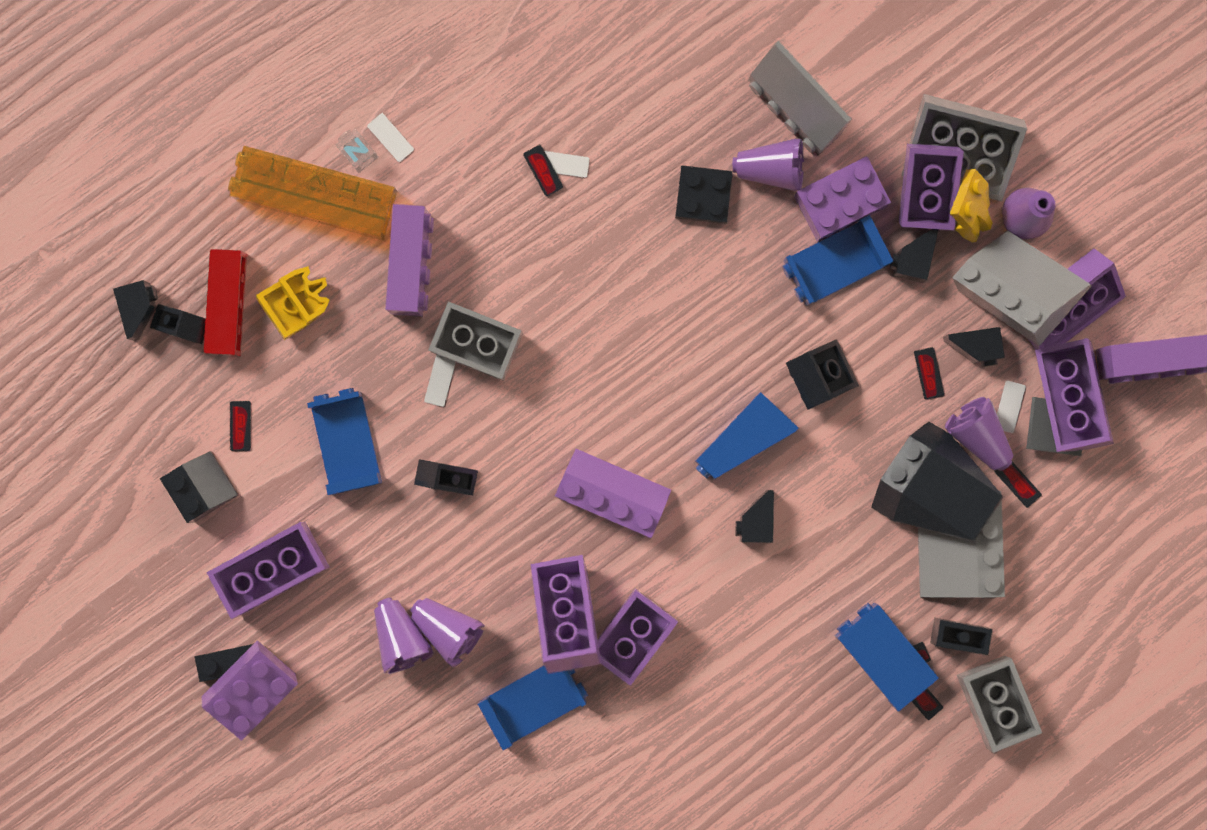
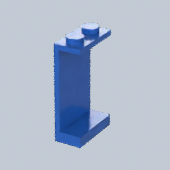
[782,215,894,306]
[307,388,382,495]
[834,603,939,712]
[478,665,589,750]

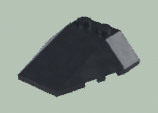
[871,421,1004,541]

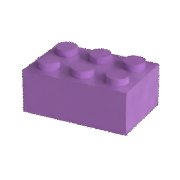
[899,144,964,230]
[794,156,891,242]
[597,588,678,686]
[202,640,298,741]

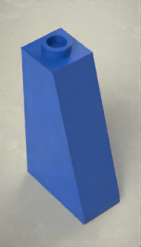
[695,392,799,479]

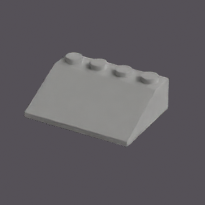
[748,41,851,156]
[902,94,1027,201]
[952,231,1091,346]
[918,491,1005,598]

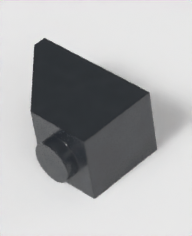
[890,229,939,283]
[113,280,158,341]
[150,304,206,345]
[943,327,1005,367]
[414,459,478,496]
[735,490,774,543]

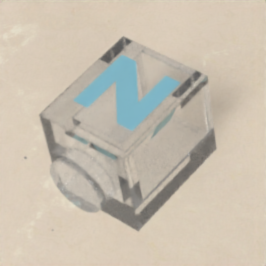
[336,128,378,173]

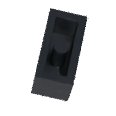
[930,617,993,655]

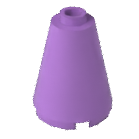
[732,138,804,191]
[1002,188,1055,239]
[945,397,1013,471]
[374,597,434,674]
[410,598,485,667]

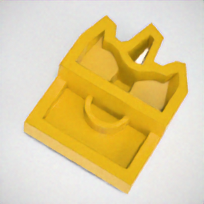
[950,169,993,243]
[256,266,330,341]

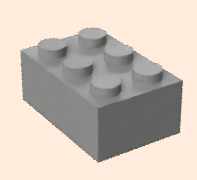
[429,301,523,381]
[957,656,1042,753]

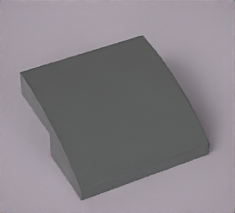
[1026,397,1082,456]

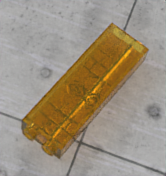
[228,146,398,241]

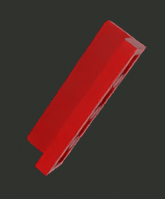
[204,249,247,357]

